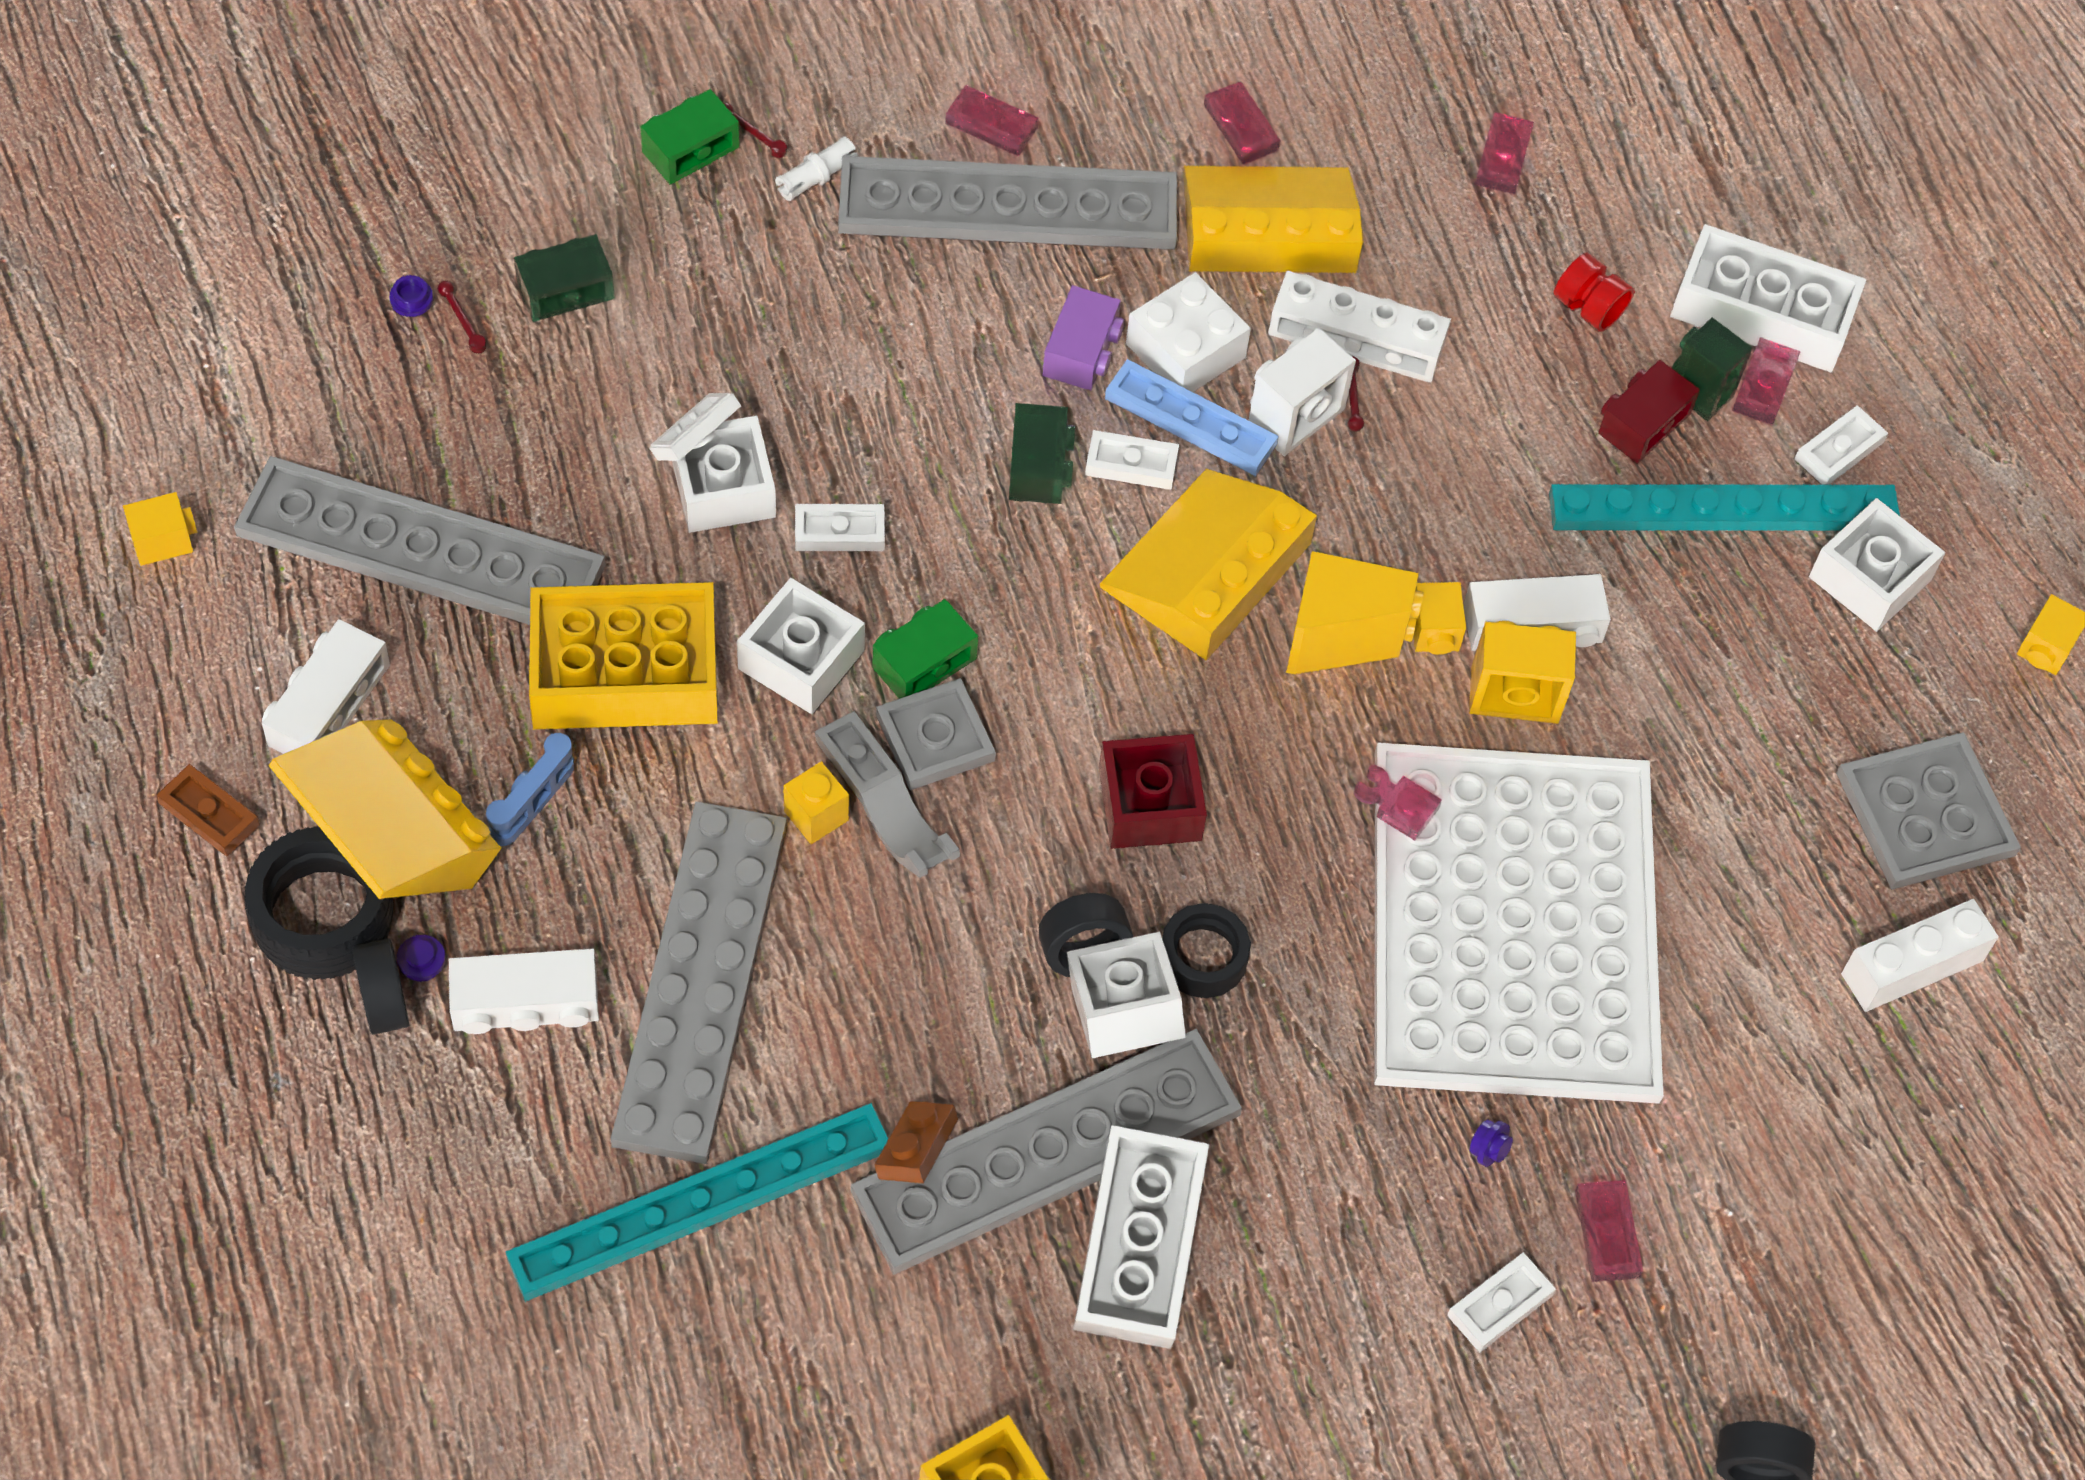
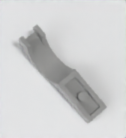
[815,711,960,878]

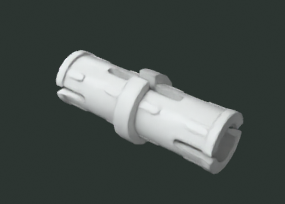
[775,137,858,201]

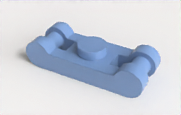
[486,733,574,846]

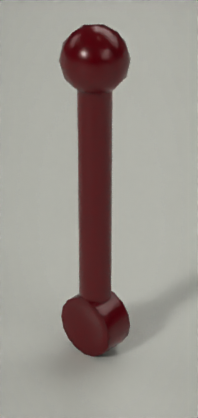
[723,102,787,158]
[437,280,486,354]
[1347,356,1365,432]

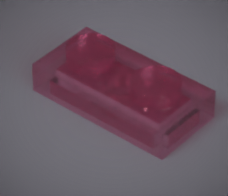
[1203,81,1281,164]
[945,85,1039,156]
[1475,112,1534,195]
[1732,337,1801,425]
[1575,1180,1643,1282]

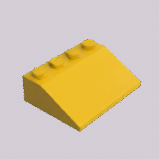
[1183,166,1363,273]
[1100,469,1317,661]
[529,582,718,730]
[268,719,502,899]

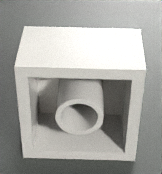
[1126,272,1251,392]
[1248,327,1356,456]
[672,416,776,533]
[1809,498,1945,632]
[737,577,865,714]
[1067,932,1186,1058]

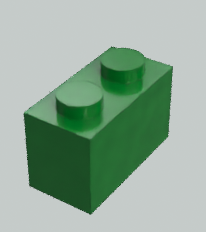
[640,89,739,185]
[872,599,978,699]

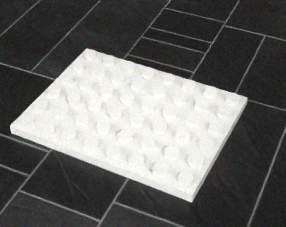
[1374,743,1663,1104]

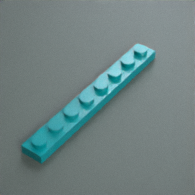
[1549,484,1900,531]
[505,1103,888,1302]

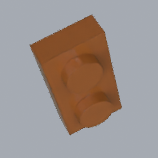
[156,764,260,857]
[874,1101,958,1183]

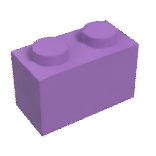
[1042,285,1125,391]

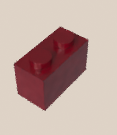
[1598,360,1700,464]

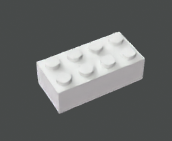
[1670,224,1866,373]
[1073,1125,1209,1349]

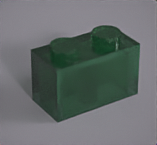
[514,234,615,322]
[1672,317,1753,422]
[1009,403,1075,504]

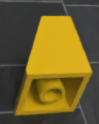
[1286,551,1424,674]

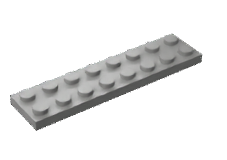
[838,156,1177,250]
[234,456,606,625]
[611,801,787,1164]
[851,1029,1242,1275]

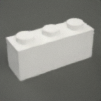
[1463,574,1611,651]
[262,619,390,754]
[1841,899,1998,1012]
[449,949,599,1034]

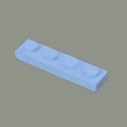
[1105,359,1278,476]

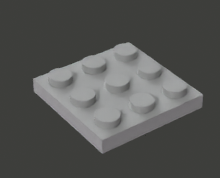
[1836,732,2021,890]

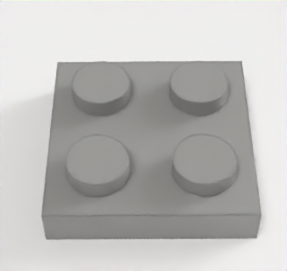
[876,678,996,790]

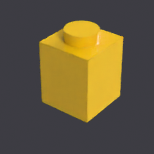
[123,492,198,566]
[1413,582,1466,655]
[2017,594,2085,675]
[783,761,849,845]

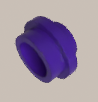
[389,275,433,317]
[397,935,446,982]
[1470,1119,1513,1167]

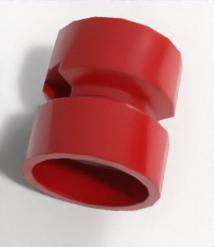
[1553,253,1635,332]

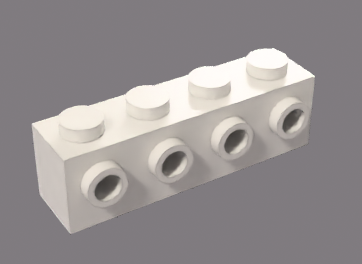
[1268,270,1451,383]

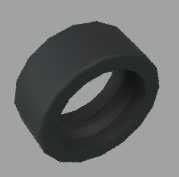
[1039,893,1133,977]
[1162,903,1251,999]
[352,938,409,1035]
[1716,1421,1815,1480]

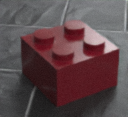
[1099,734,1207,849]

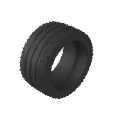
[245,826,393,980]

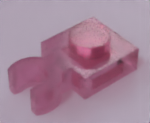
[1354,764,1442,841]

